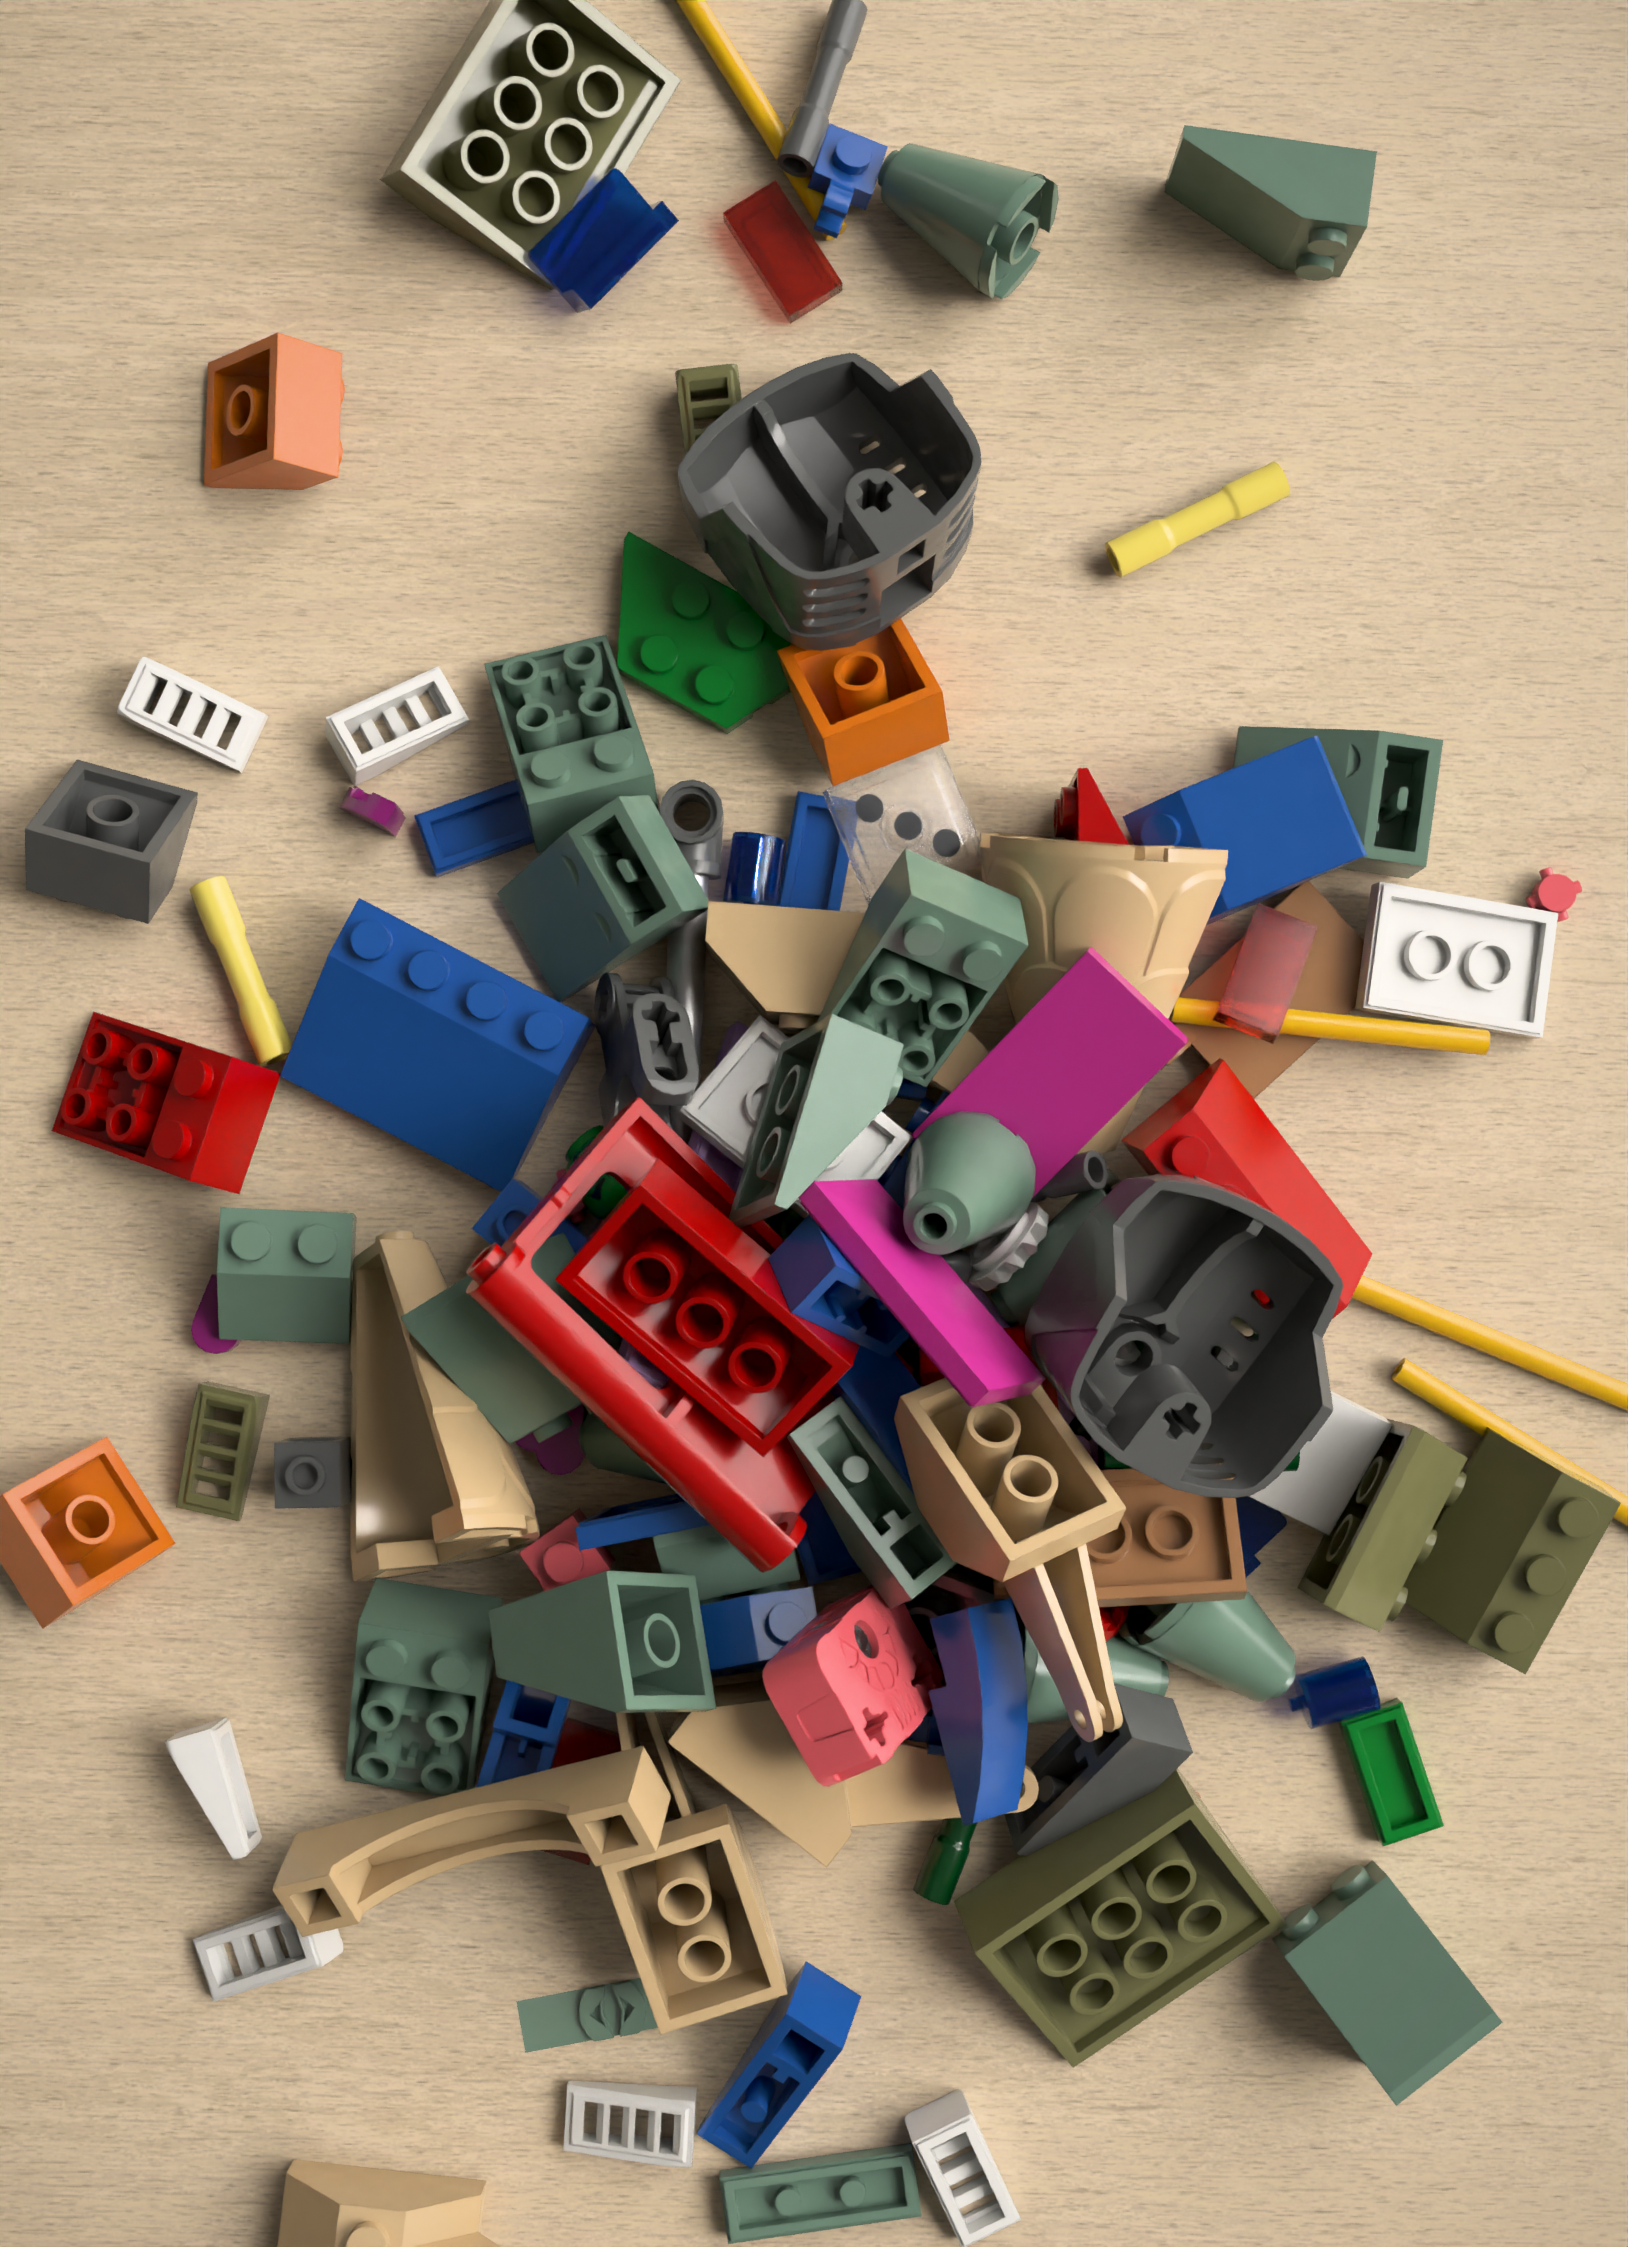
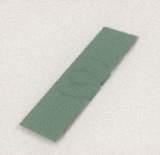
[516,1978,658,2053]

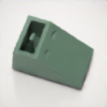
[484,635,659,853]
[1233,726,1443,879]
[497,795,709,1002]
[817,848,1029,1087]
[345,1578,503,1796]

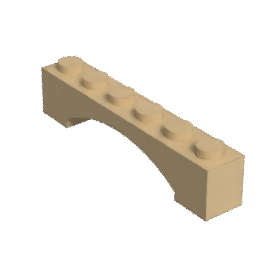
[272,1745,671,1937]

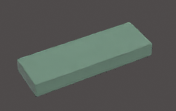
[719,2143,922,2244]

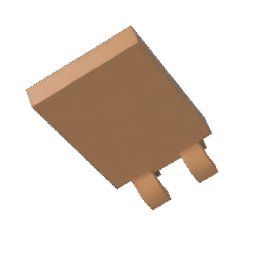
[1160,881,1364,1099]
[992,1463,1247,1607]

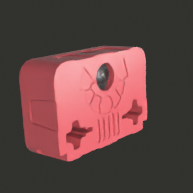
[762,1585,944,1787]

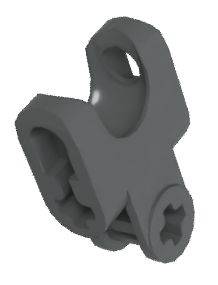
[594,972,699,1128]

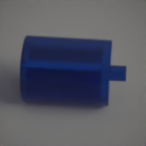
[723,832,786,906]
[1288,1656,1381,1729]

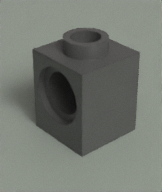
[274,1436,352,1509]

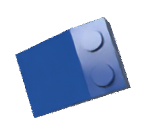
[1123,736,1367,926]

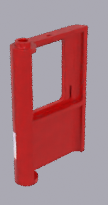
[466,1097,914,1573]

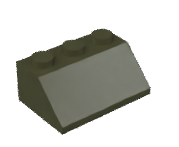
[1297,1418,1468,1632]
[1403,1427,1621,1675]

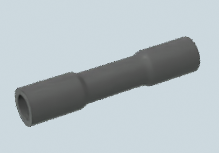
[777,0,867,177]

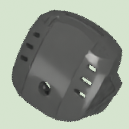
[677,353,982,651]
[1024,1174,1343,1498]

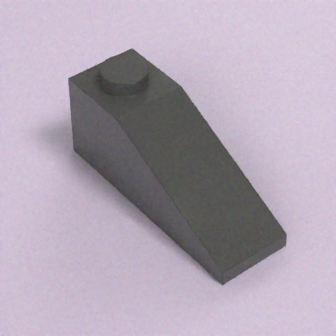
[1004,1684,1193,1856]

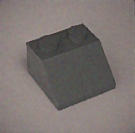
[25,759,198,924]

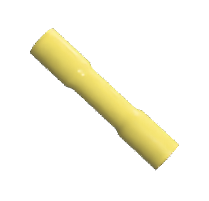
[1104,461,1290,578]
[189,876,292,1066]

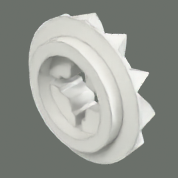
[969,1202,1049,1291]

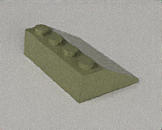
[380,0,681,290]
[954,1768,1287,2068]

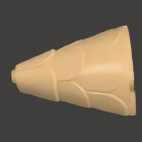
[979,832,1228,1154]
[350,1230,540,1582]

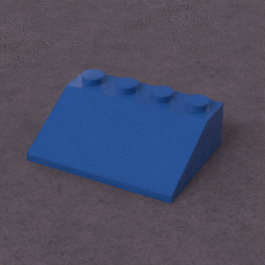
[280,898,596,1192]

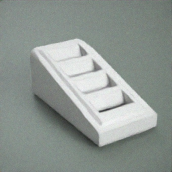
[117,657,268,773]
[325,666,469,786]
[165,1717,262,1860]
[193,1904,343,2002]
[563,2080,697,2168]
[904,2090,1021,2247]

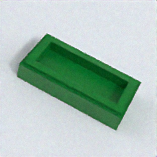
[1337,1699,1444,1846]

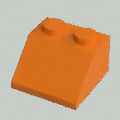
[204,333,345,490]
[777,618,950,787]
[0,1437,176,1629]

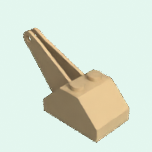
[705,901,989,1093]
[894,1378,1126,1742]
[668,1680,1039,1868]
[600,1712,788,2035]
[278,2159,500,2247]

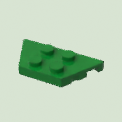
[617,532,793,734]

